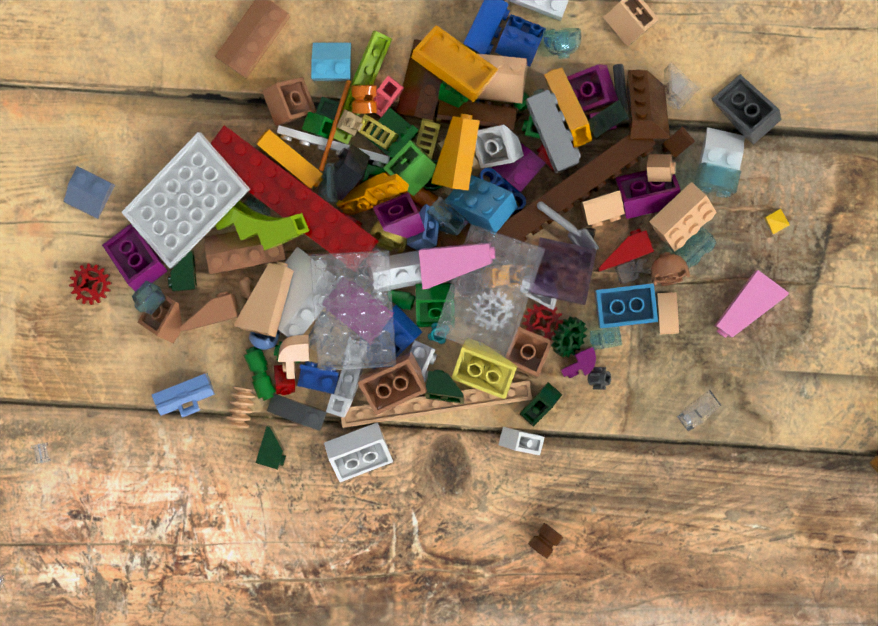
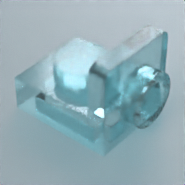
[590,326,622,350]

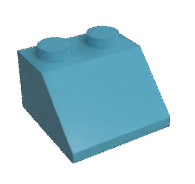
[311,43,351,81]

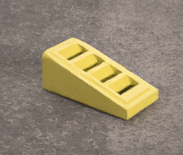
[357,114,399,151]
[416,120,441,159]

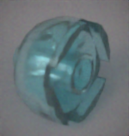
[543,28,581,59]

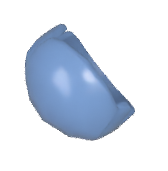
[249,330,280,350]

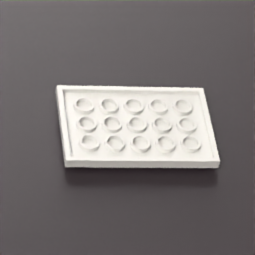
[122,132,250,269]

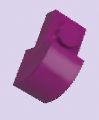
[560,347,596,378]

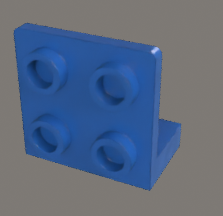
[297,361,340,394]

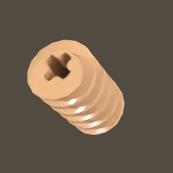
[226,386,256,428]

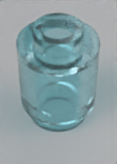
[244,196,271,216]

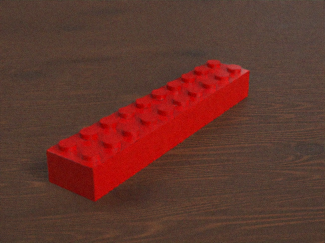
[210,125,379,272]

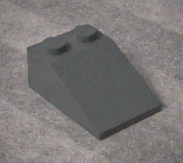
[712,74,782,144]

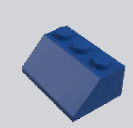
[463,0,510,55]

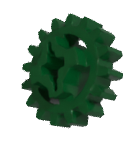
[551,316,587,358]

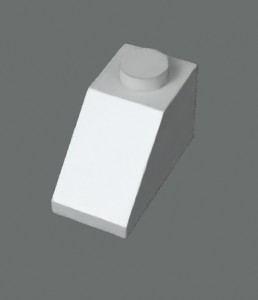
[498,427,545,455]

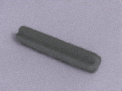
[613,64,629,121]

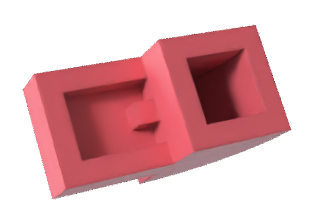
[374,75,404,117]

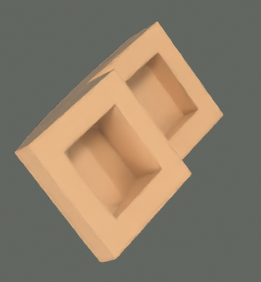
[657,292,679,335]

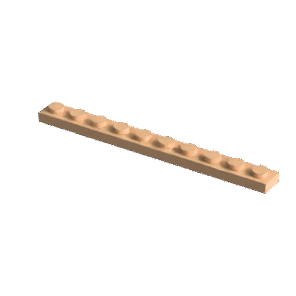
[341,380,532,428]

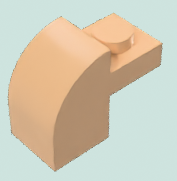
[278,335,310,379]

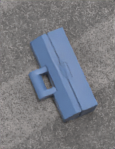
[152,373,215,418]

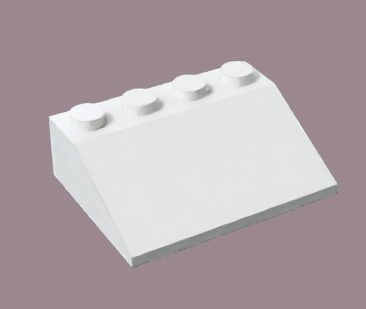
[278,247,340,337]

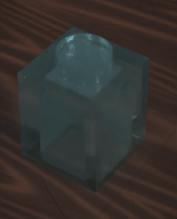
[132,280,166,315]

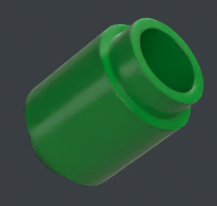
[243,346,268,375]
[252,371,276,401]

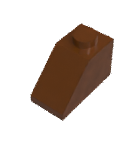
[661,126,695,159]

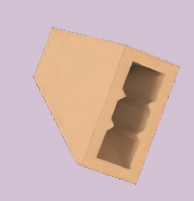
[234,261,294,337]

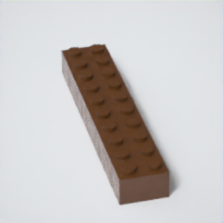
[483,134,656,257]

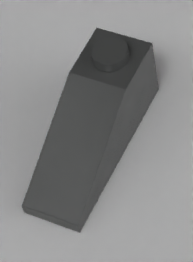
[267,393,327,431]

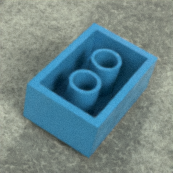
[445,175,518,234]
[594,283,658,329]

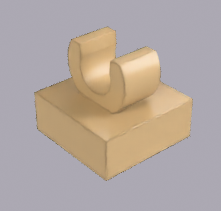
[337,110,363,136]

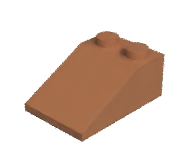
[179,292,240,331]

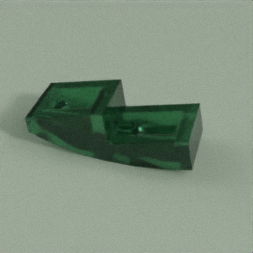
[588,100,629,138]

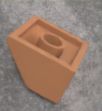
[137,289,182,344]

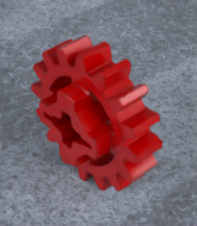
[69,263,112,305]
[522,303,563,341]

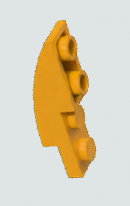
[337,173,409,216]

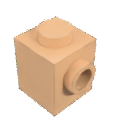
[647,154,676,182]

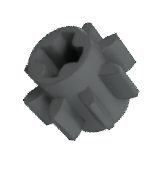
[588,367,611,390]

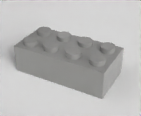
[526,90,581,174]

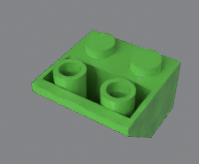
[383,140,437,196]

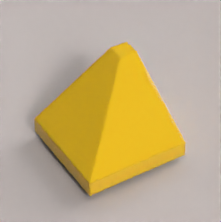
[764,208,790,234]

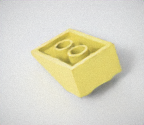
[452,337,517,399]

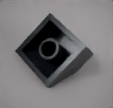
[333,143,370,201]

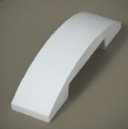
[326,339,367,418]

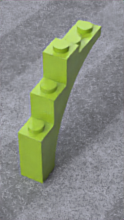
[216,200,309,251]

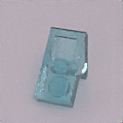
[427,196,469,236]

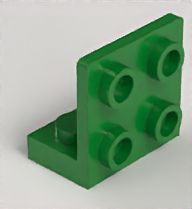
[366,108,419,159]

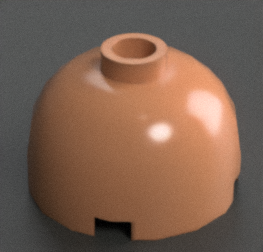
[650,252,690,286]

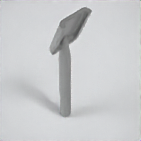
[537,202,599,254]

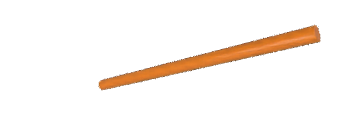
[319,80,351,171]

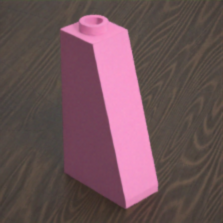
[419,242,496,289]
[715,270,789,338]

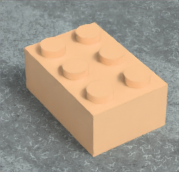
[649,182,717,252]

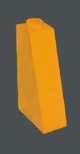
[544,67,592,147]
[431,114,480,190]
[255,128,323,189]

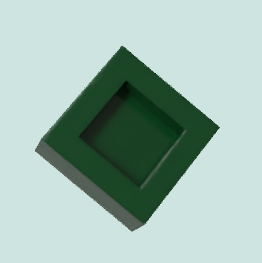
[316,96,339,120]

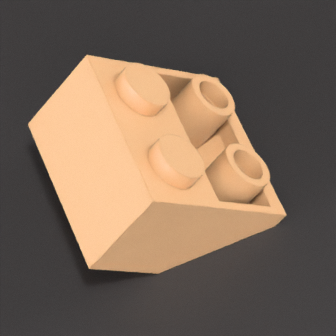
[603,0,659,47]

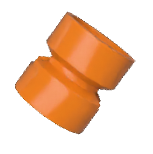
[351,85,377,114]

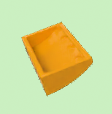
[411,25,498,102]

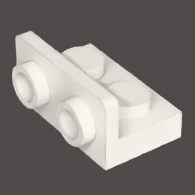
[410,340,438,382]

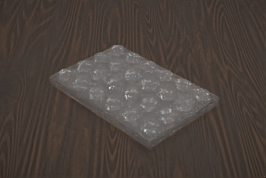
[434,224,545,359]
[310,250,396,371]

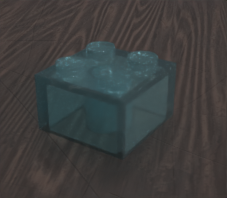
[694,162,741,198]

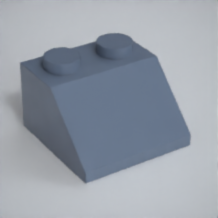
[64,166,115,219]

